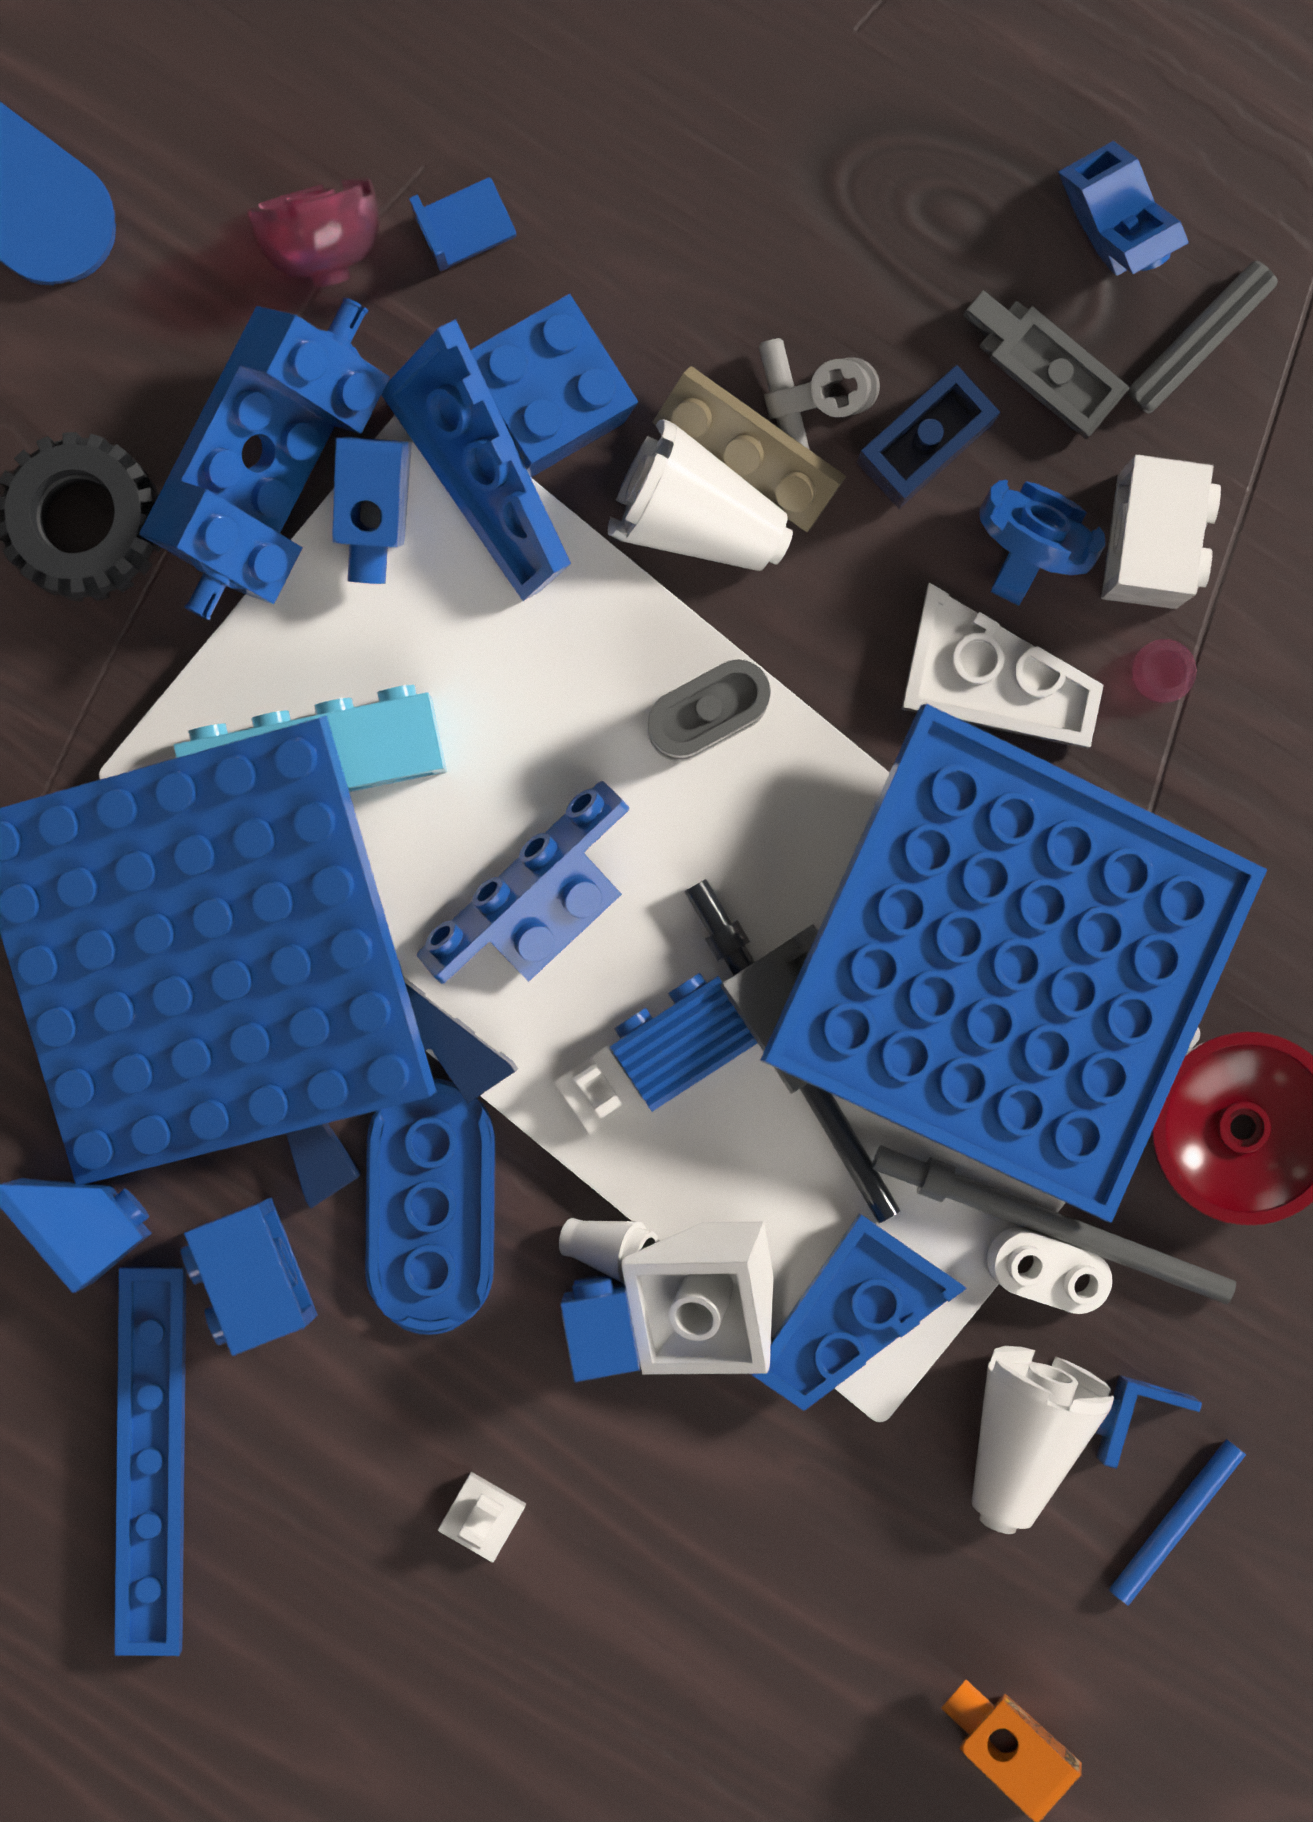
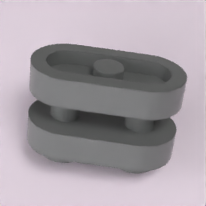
[648,660,771,761]

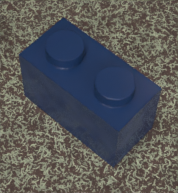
[857,365,1000,509]

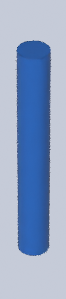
[1108,1439,1246,1606]

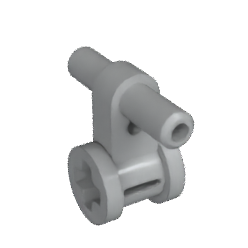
[758,338,880,450]

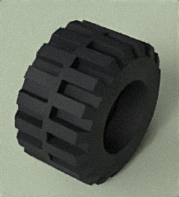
[0,432,161,602]

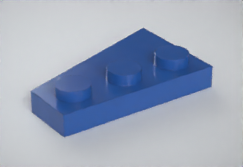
[751,1213,967,1411]

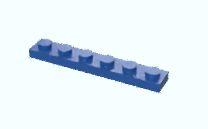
[115,1267,186,1656]

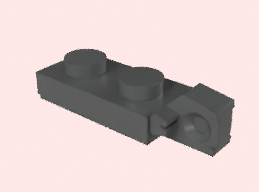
[963,290,1129,440]

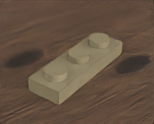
[652,366,847,532]

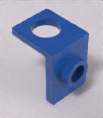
[409,177,517,272]
[1095,1375,1202,1469]

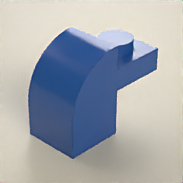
[1058,141,1189,276]

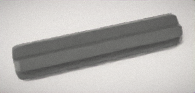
[1127,261,1278,414]

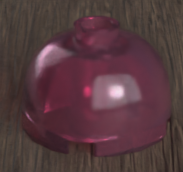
[247,177,380,287]

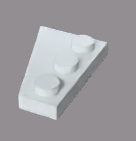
[901,583,1104,749]

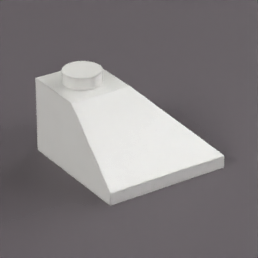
[621,1221,773,1374]

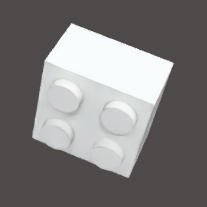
[1101,455,1221,609]

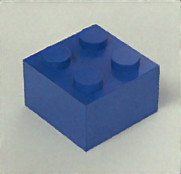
[470,294,639,477]
[181,1197,318,1356]

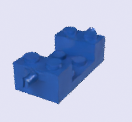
[139,297,390,620]

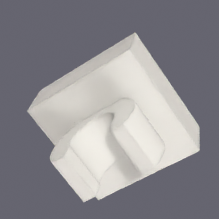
[554,1046,643,1135]
[438,1472,526,1563]

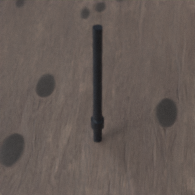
[684,879,901,1223]

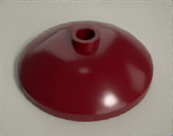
[1151,1032,1313,1225]

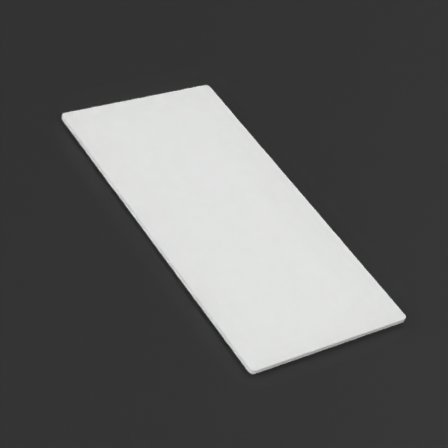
[99,415,1200,1422]

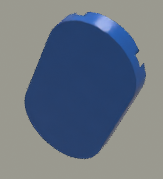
[0,102,116,285]
[365,1078,495,1335]

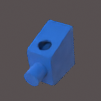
[332,437,412,584]

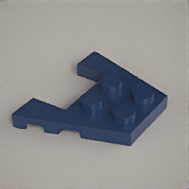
[286,976,518,1208]

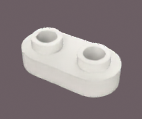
[987,1227,1112,1314]

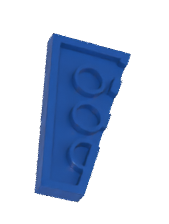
[381,320,571,601]

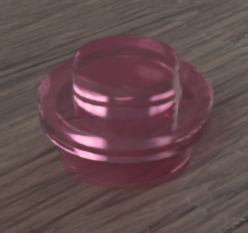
[1132,639,1197,703]

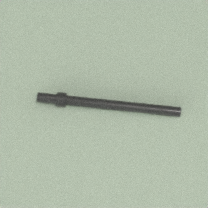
[872,1145,1236,1305]

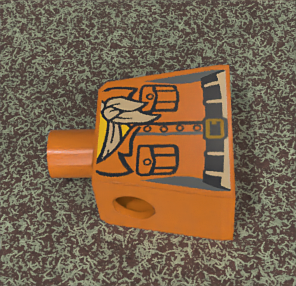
[941,1679,1082,1822]

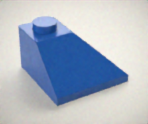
[0,1178,152,1293]

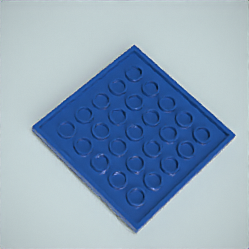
[760,703,1267,1223]
[0,715,437,1185]

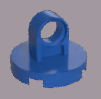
[980,480,1105,606]

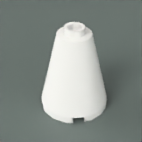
[608,419,793,571]
[972,1346,1114,1534]

